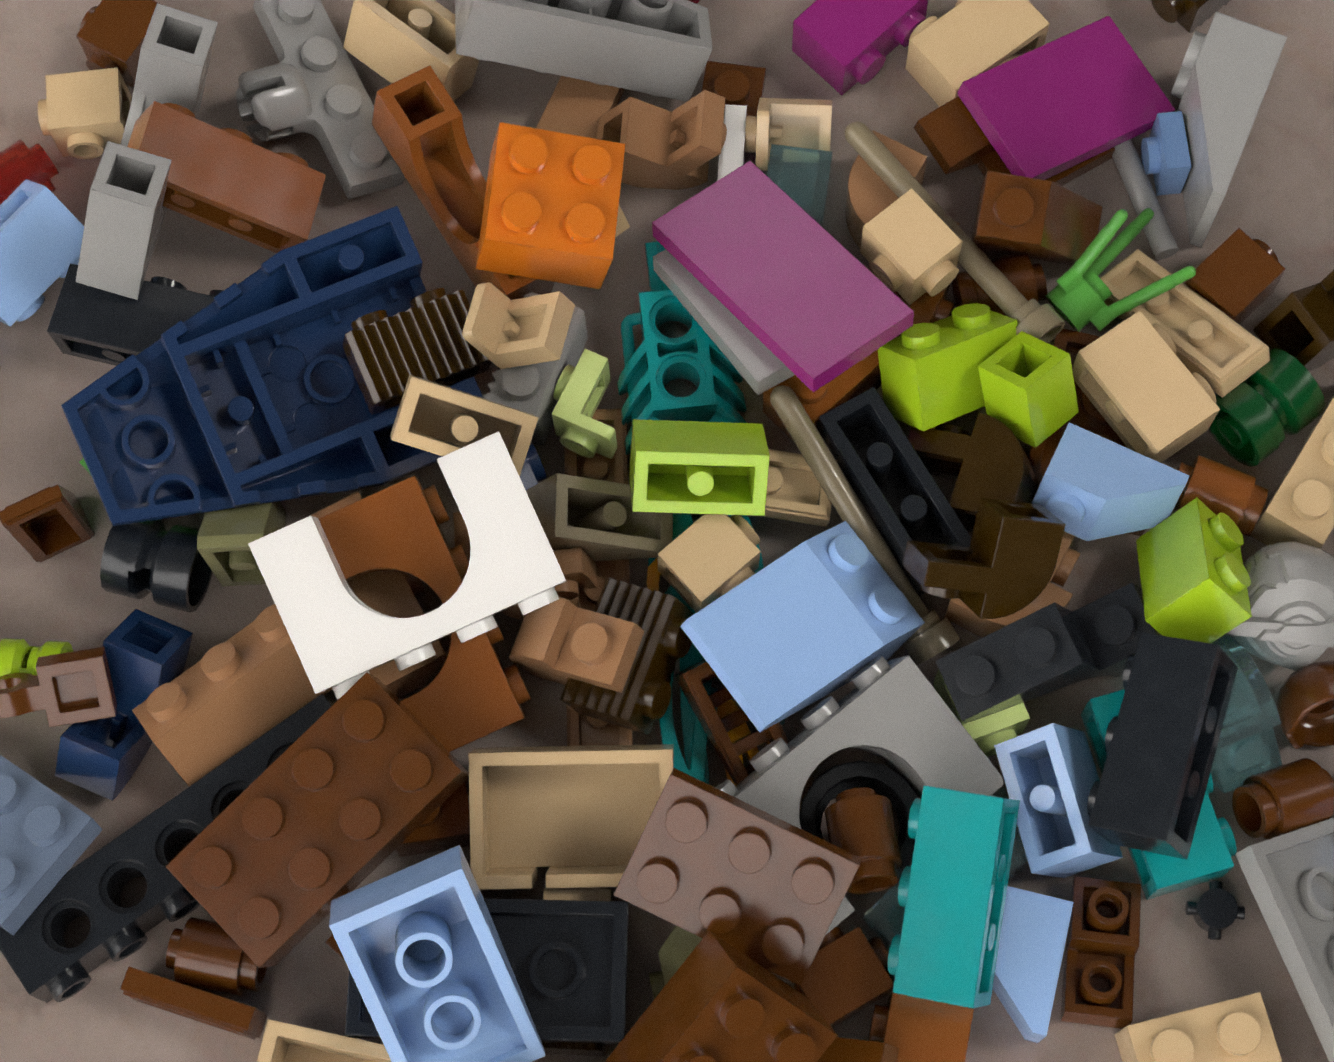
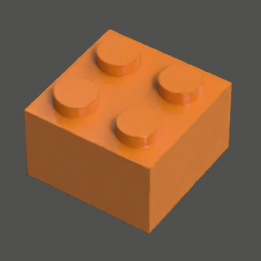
[476,122,625,289]

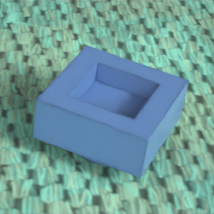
[1141,111,1192,196]

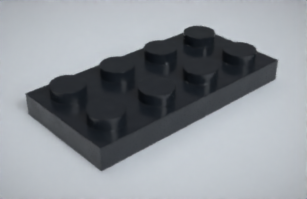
[345,898,629,1044]

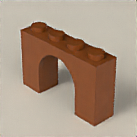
[318,475,531,752]

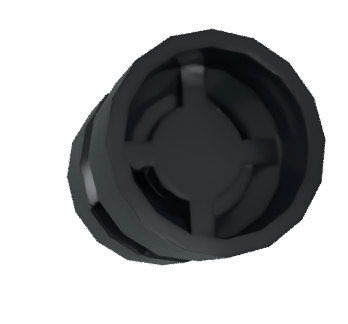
[100,519,213,613]

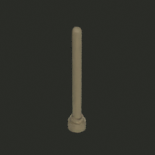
[844,121,1065,344]
[770,385,960,665]

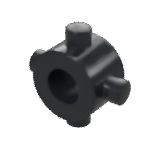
[1185,881,1245,940]

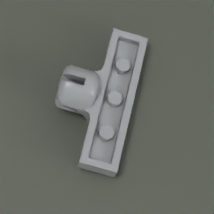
[236,0,405,199]

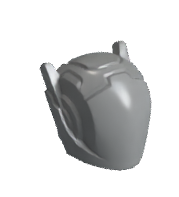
[1228,541,1334,671]

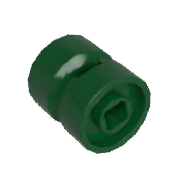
[1208,348,1325,467]

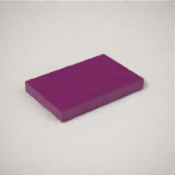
[957,16,1175,180]

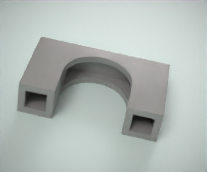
[76,3,218,300]
[715,655,1005,934]

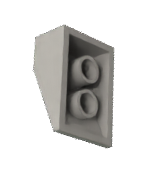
[1170,12,1287,248]

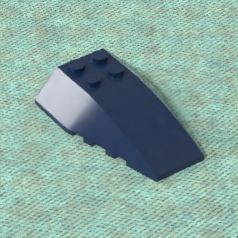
[61,206,483,526]

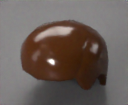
[1276,660,1334,749]

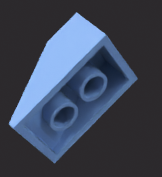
[680,521,925,733]
[329,845,546,1062]

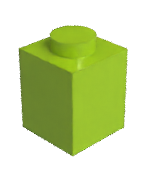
[978,331,1079,448]

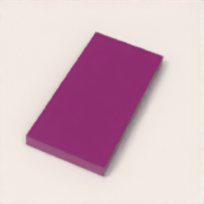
[652,161,914,392]

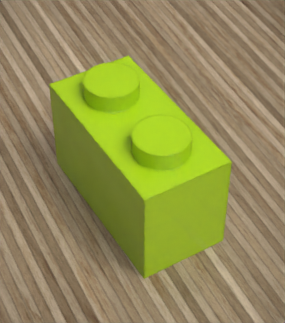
[877,303,1018,431]
[629,419,770,516]
[1136,497,1252,643]

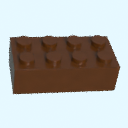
[165,673,469,968]
[605,930,838,1062]

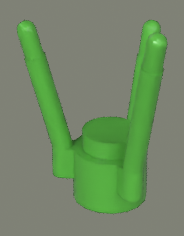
[1045,208,1196,332]

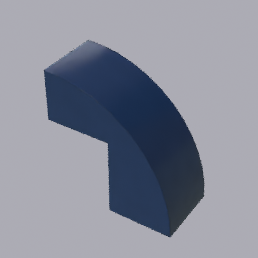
[55,609,193,801]

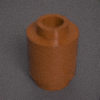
[1174,455,1269,536]

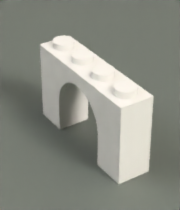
[248,431,567,699]

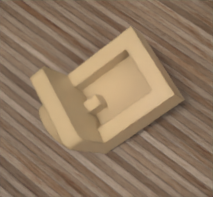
[744,98,832,171]
[462,282,575,369]

